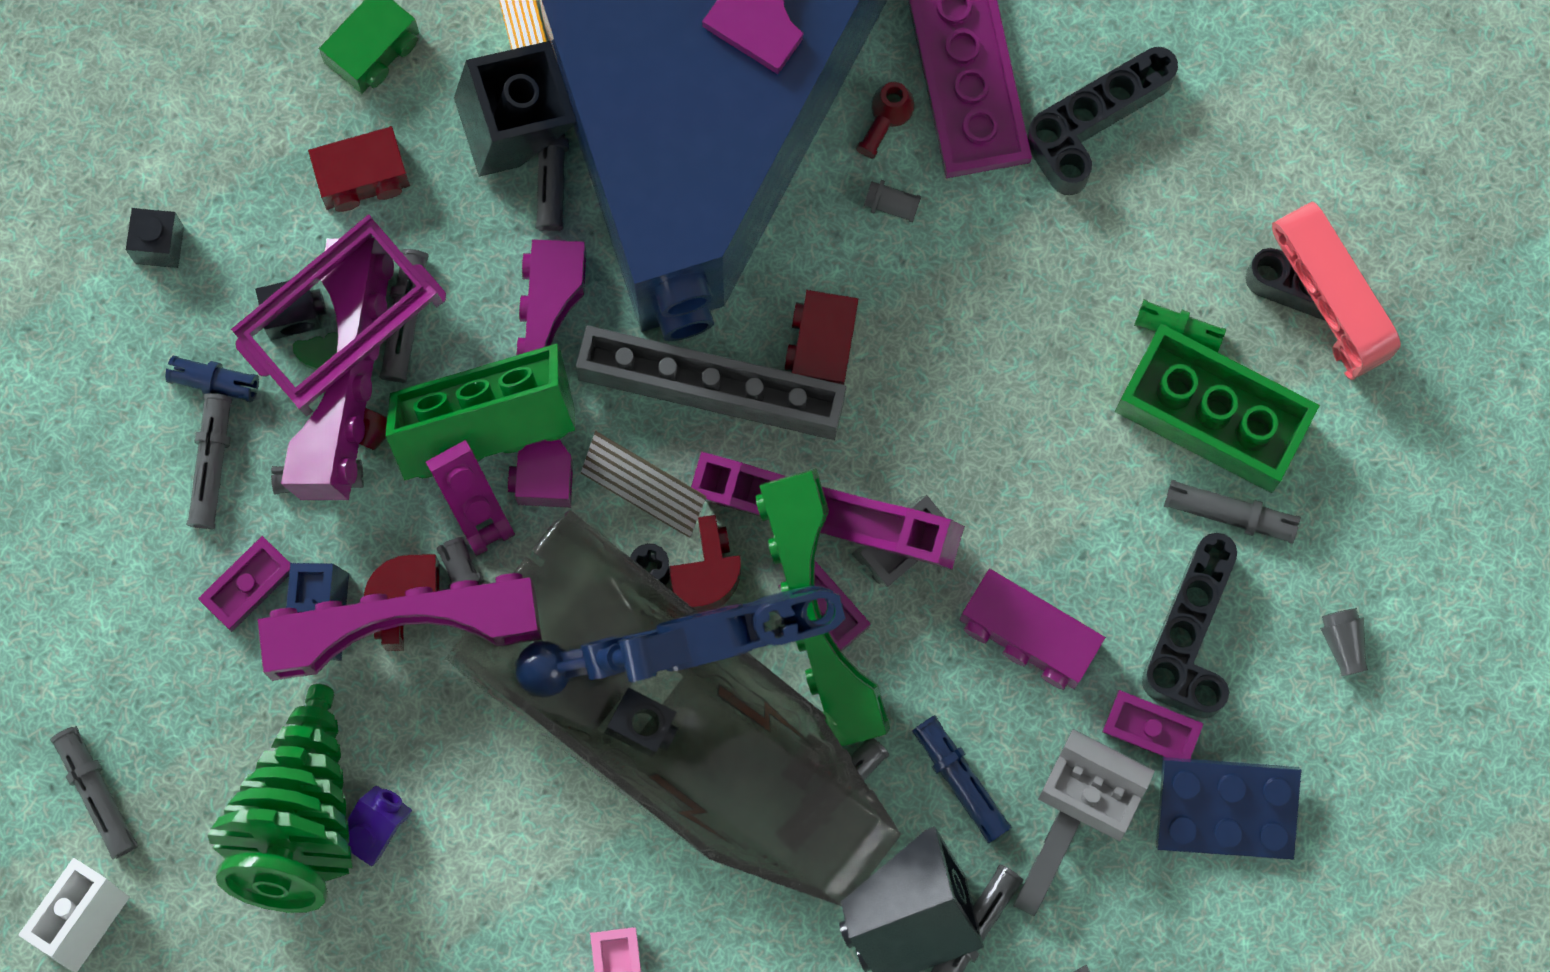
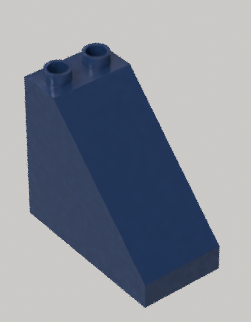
[540,0,887,341]

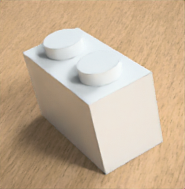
[19,858,130,972]

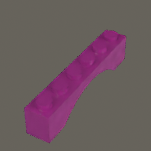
[281,237,394,500]
[508,239,587,508]
[691,451,965,570]
[258,573,542,681]

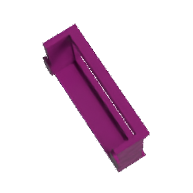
[231,214,446,417]

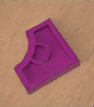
[702,0,803,74]

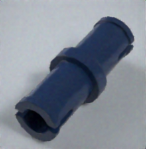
[165,355,259,402]

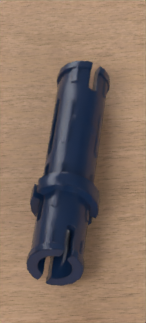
[911,715,1012,844]

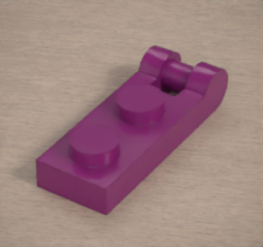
[426,440,515,557]

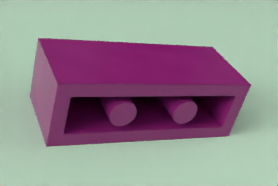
[959,568,1106,690]

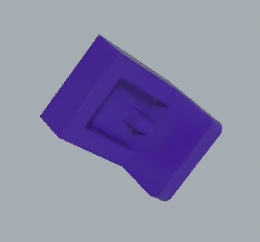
[347,786,412,867]

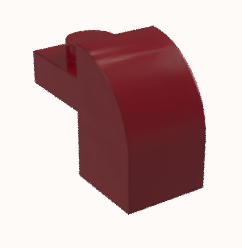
[669,515,741,617]
[364,554,440,651]

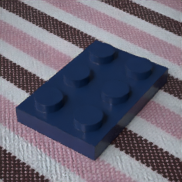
[1156,757,1302,860]

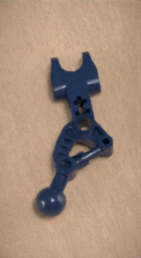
[515,585,845,698]

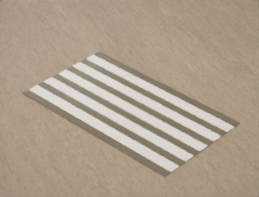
[581,431,707,538]

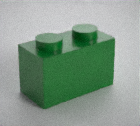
[318,0,419,94]

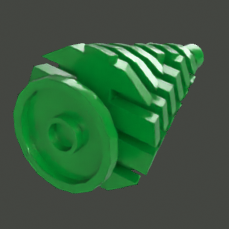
[207,683,353,913]

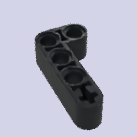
[1027,47,1178,195]
[1142,533,1238,719]

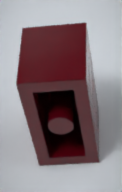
[308,126,410,212]
[784,290,859,385]

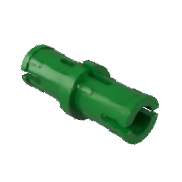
[1134,299,1226,352]

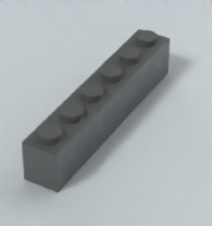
[576,325,846,440]

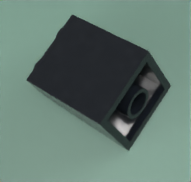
[454,41,577,177]
[839,826,984,972]

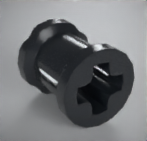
[629,543,670,594]

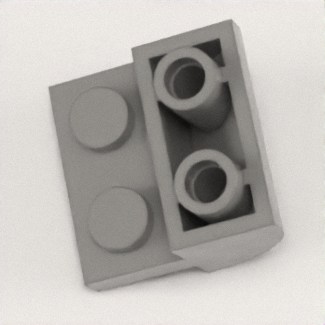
[1038,729,1155,841]

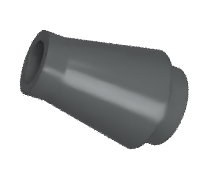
[1320,608,1368,676]

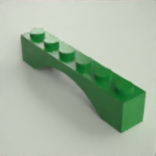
[756,468,890,748]

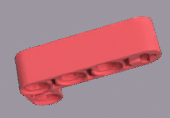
[1272,202,1401,380]

